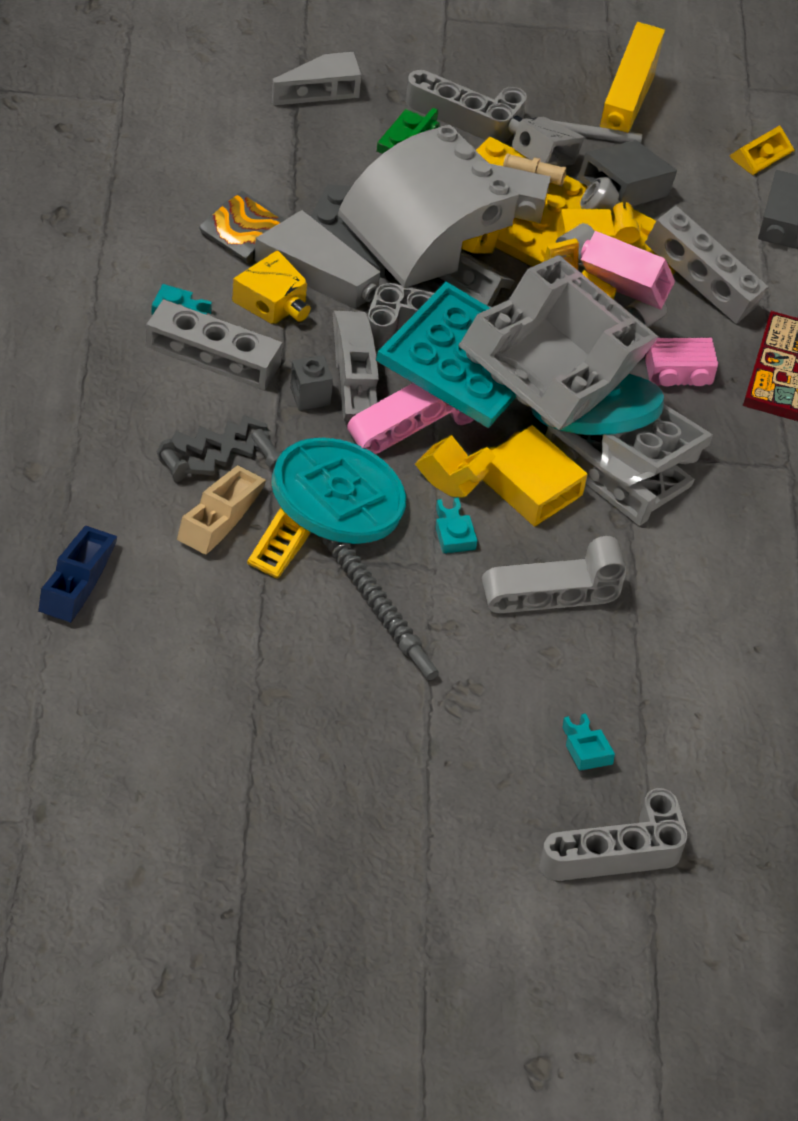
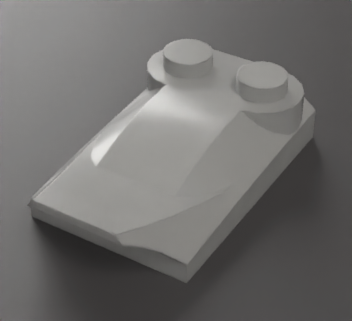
[599,404,713,487]

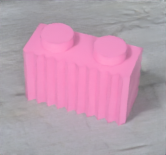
[644,338,718,387]

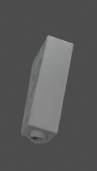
[254,210,380,309]

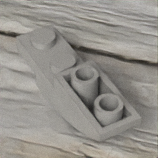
[333,310,379,421]

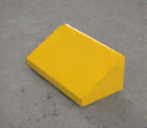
[729,125,795,175]

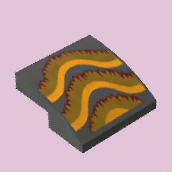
[199,191,286,264]

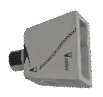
[508,115,585,166]

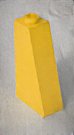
[600,22,665,133]

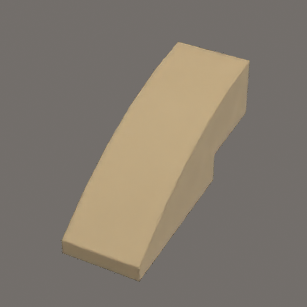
[177,465,266,555]

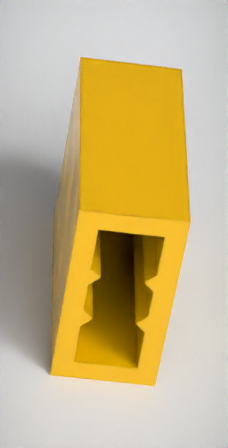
[482,425,588,527]

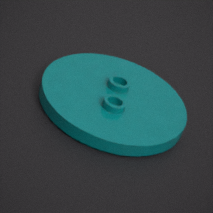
[531,374,664,435]
[271,438,406,544]

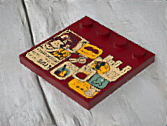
[743,311,798,421]

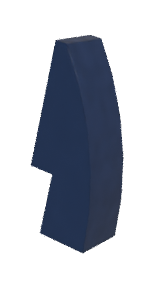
[38,525,117,623]

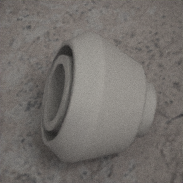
[580,177,620,215]

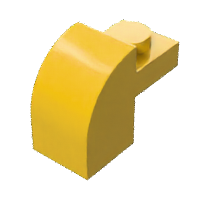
[415,435,495,498]

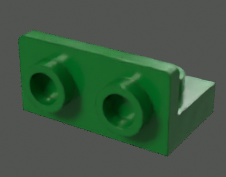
[376,108,440,154]

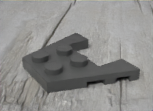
[311,184,388,278]

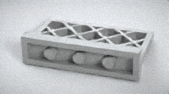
[545,426,695,526]

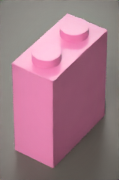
[581,231,675,310]

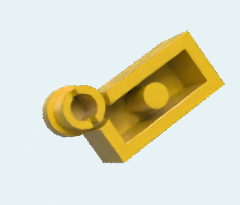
[557,202,640,244]

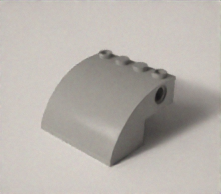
[338,124,519,288]
[458,255,659,430]

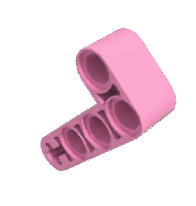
[347,383,474,454]

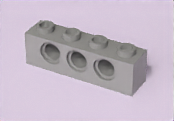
[645,206,768,324]
[146,299,282,390]

